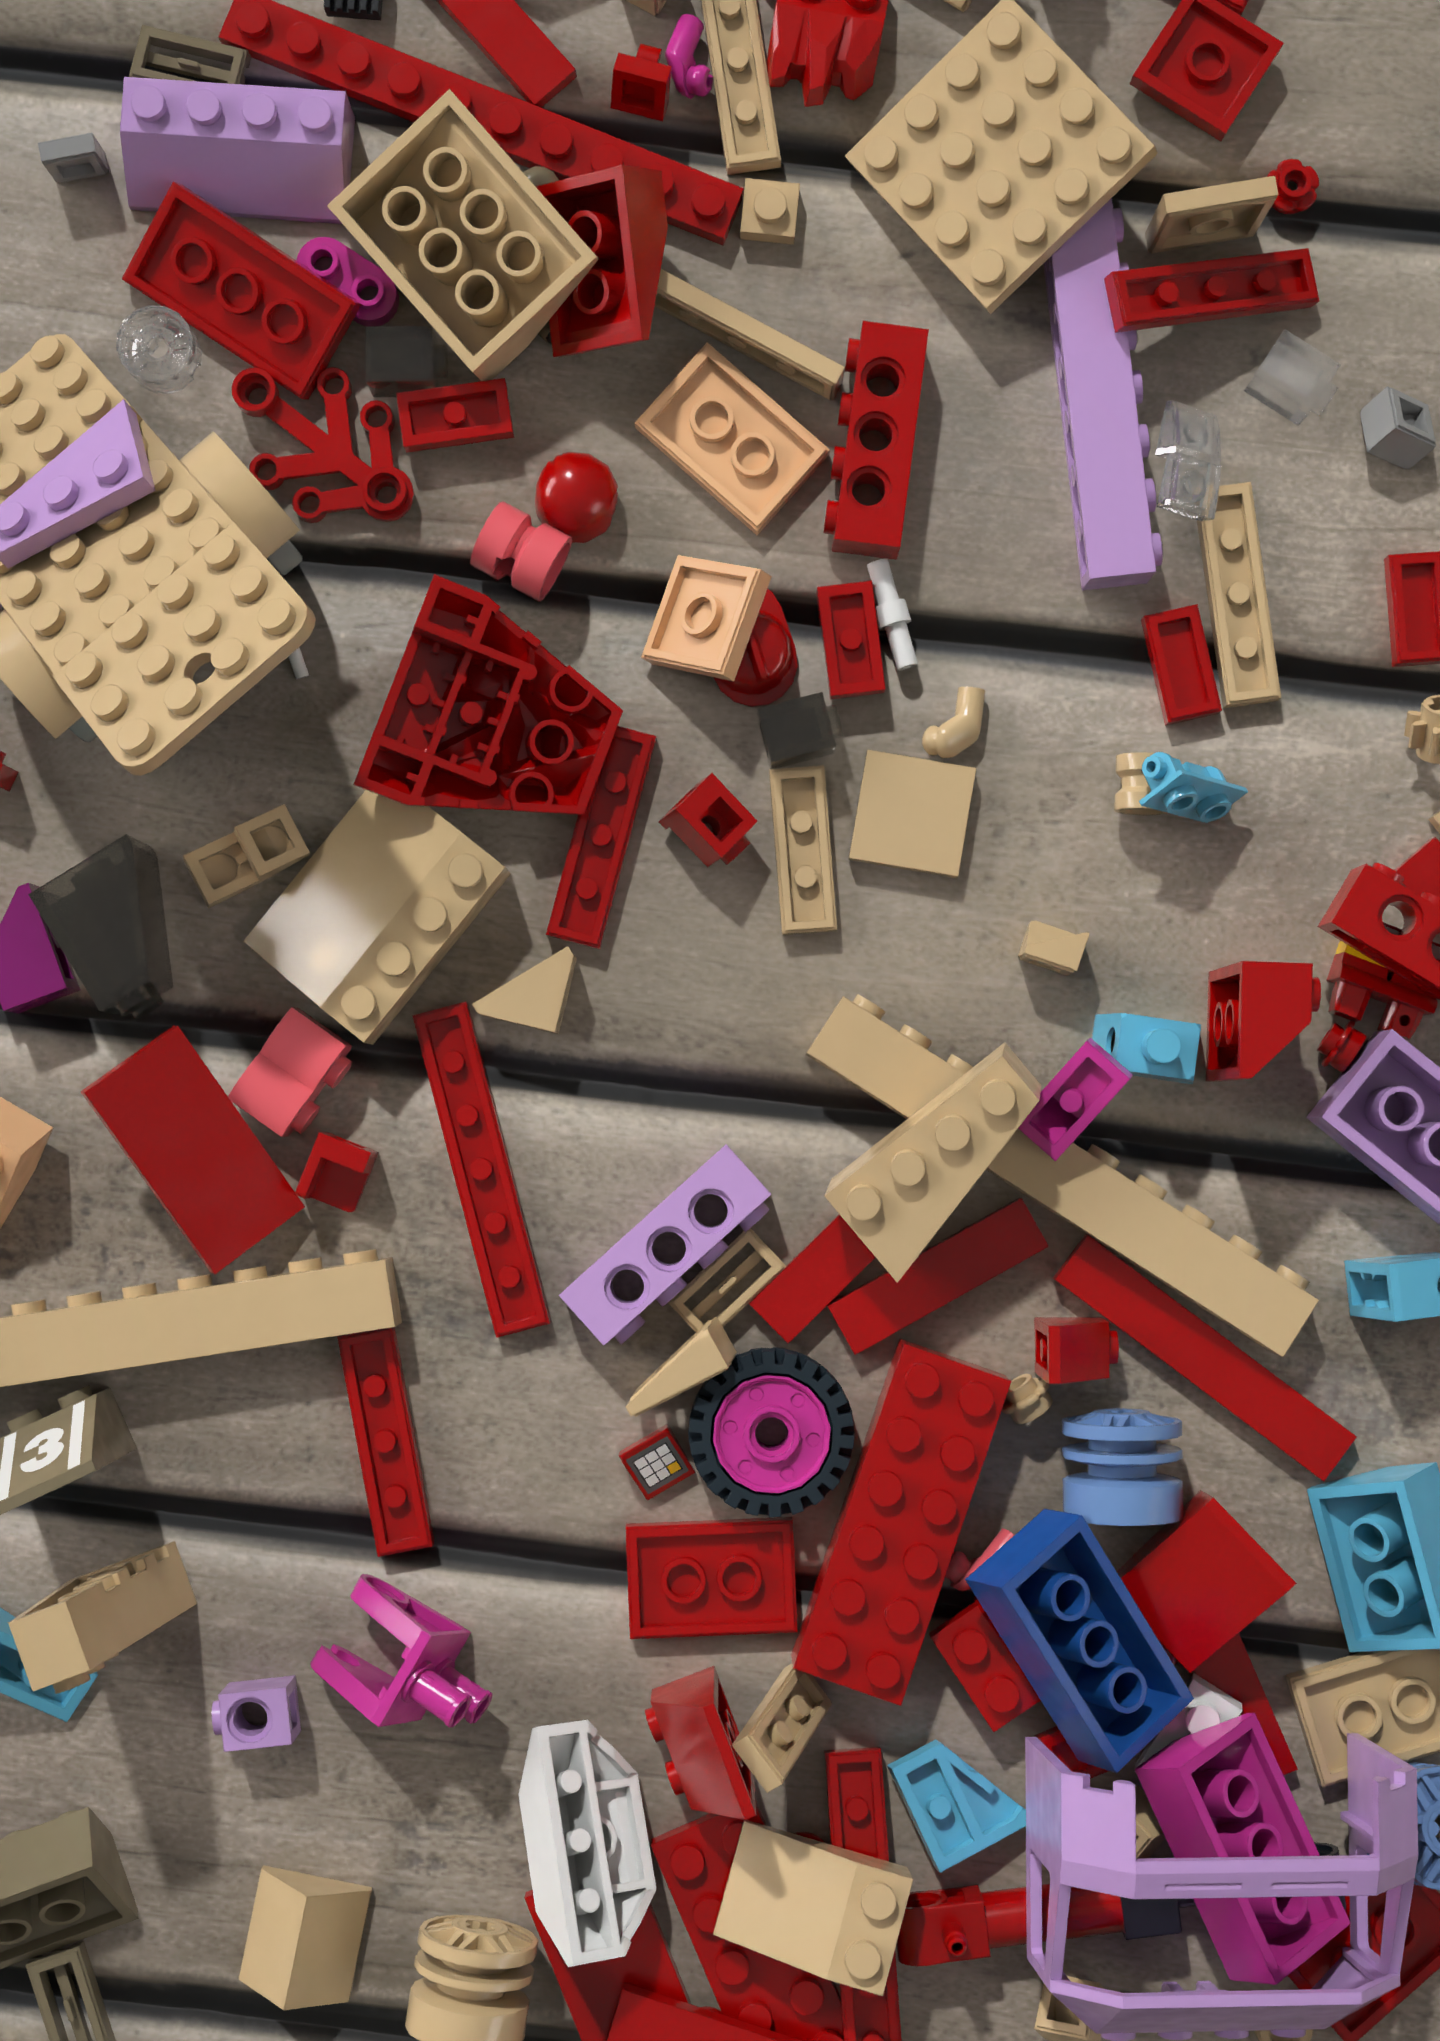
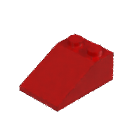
[535,165,668,358]
[645,1666,756,1820]

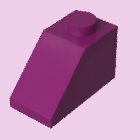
[0,883,81,1014]

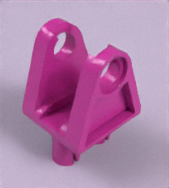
[310,1574,492,1728]

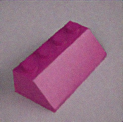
[1135,1713,1351,1985]

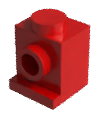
[658,773,758,867]

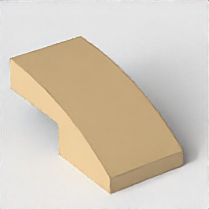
[183,804,310,909]

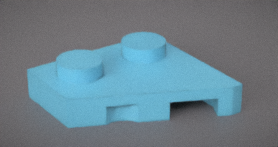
[887,1739,1026,1873]

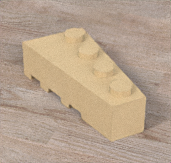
[824,1042,1041,1283]
[8,1541,197,1694]

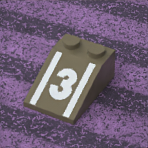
[0,1385,137,1515]

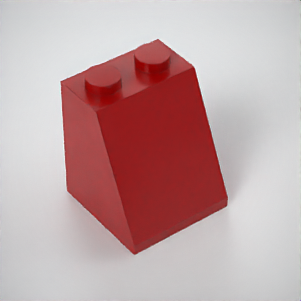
[1116,1490,1297,1673]

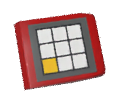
[619,1424,696,1501]

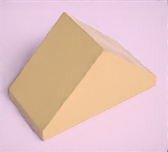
[472,946,577,1034]

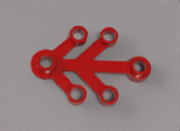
[232,367,414,523]

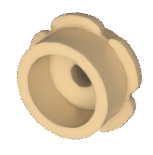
[1001,1374,1053,1424]

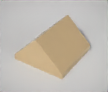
[239,1865,372,2010]

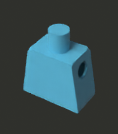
[1092,1013,1201,1084]
[1344,1252,1440,1322]

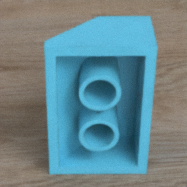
[1307,1462,1440,1652]

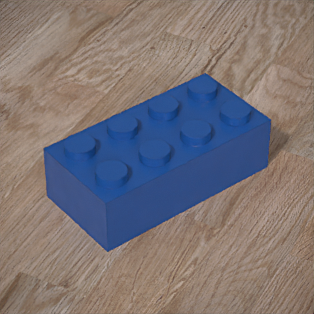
[965,1509,1194,1773]

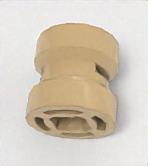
[1114,752,1172,815]

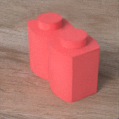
[228,1007,352,1137]

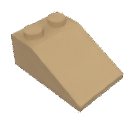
[713,1820,913,1996]

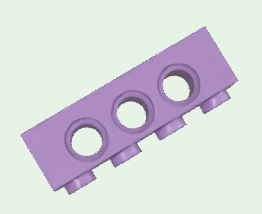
[559,1144,771,1346]

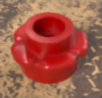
[1267,159,1319,214]
[1317,1020,1367,1073]

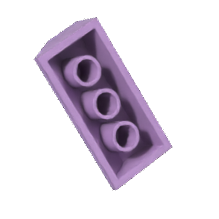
[120,77,355,224]

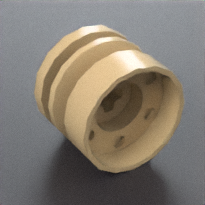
[405,1915,538,2041]

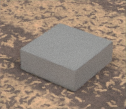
[38,133,109,183]

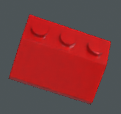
[1206,961,1321,1082]

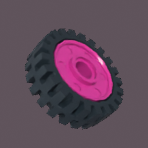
[688,1347,854,1518]

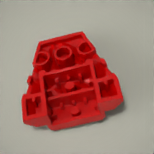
[353,574,623,815]

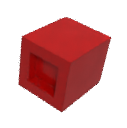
[295,1132,379,1212]

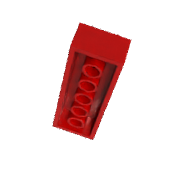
[791,1338,1011,1706]

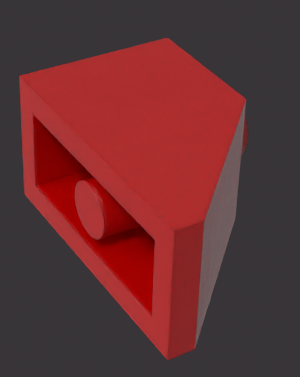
[1034,1317,1119,1384]

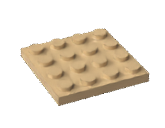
[845,0,1158,314]

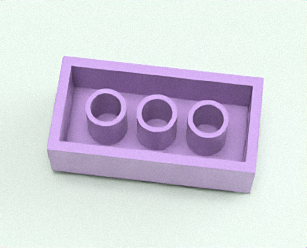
[1306,1029,1440,1225]

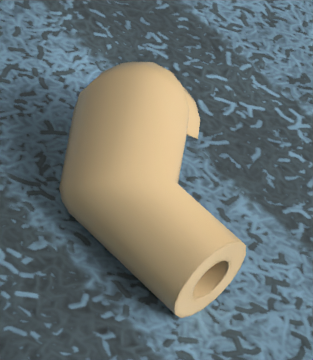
[922,687,985,758]

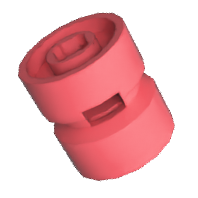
[470,501,572,602]

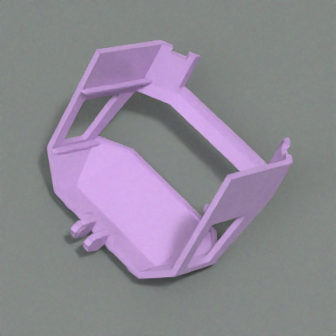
[1025,1733,1418,2041]

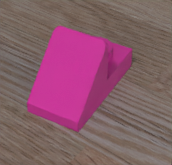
[1018,1038,1133,1161]

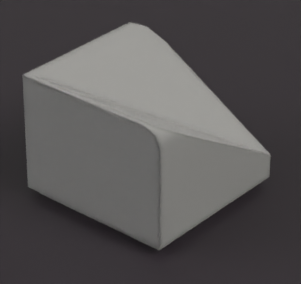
[1360,386,1436,469]

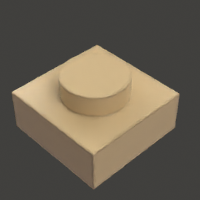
[740,178,800,245]

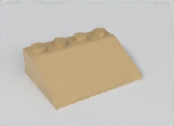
[327,89,599,381]
[243,790,511,1045]

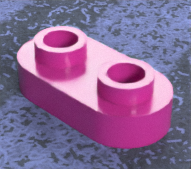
[296,237,399,327]

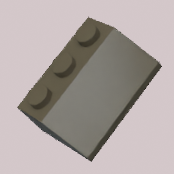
[0,1807,139,1969]

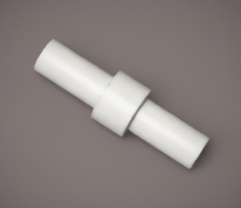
[867,558,918,671]

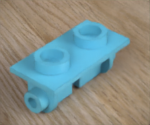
[1139,752,1248,823]

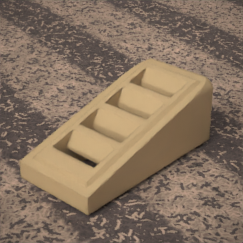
[626,1317,737,1417]

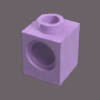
[212,1675,301,1752]

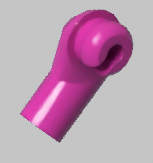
[665,14,713,99]

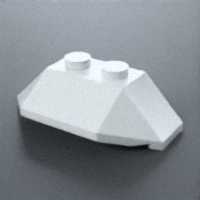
[518,1720,656,1967]

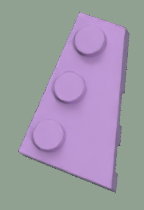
[0,399,155,569]

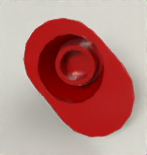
[713,588,798,707]

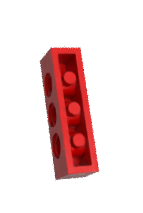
[823,321,929,560]
[1318,863,1440,1000]

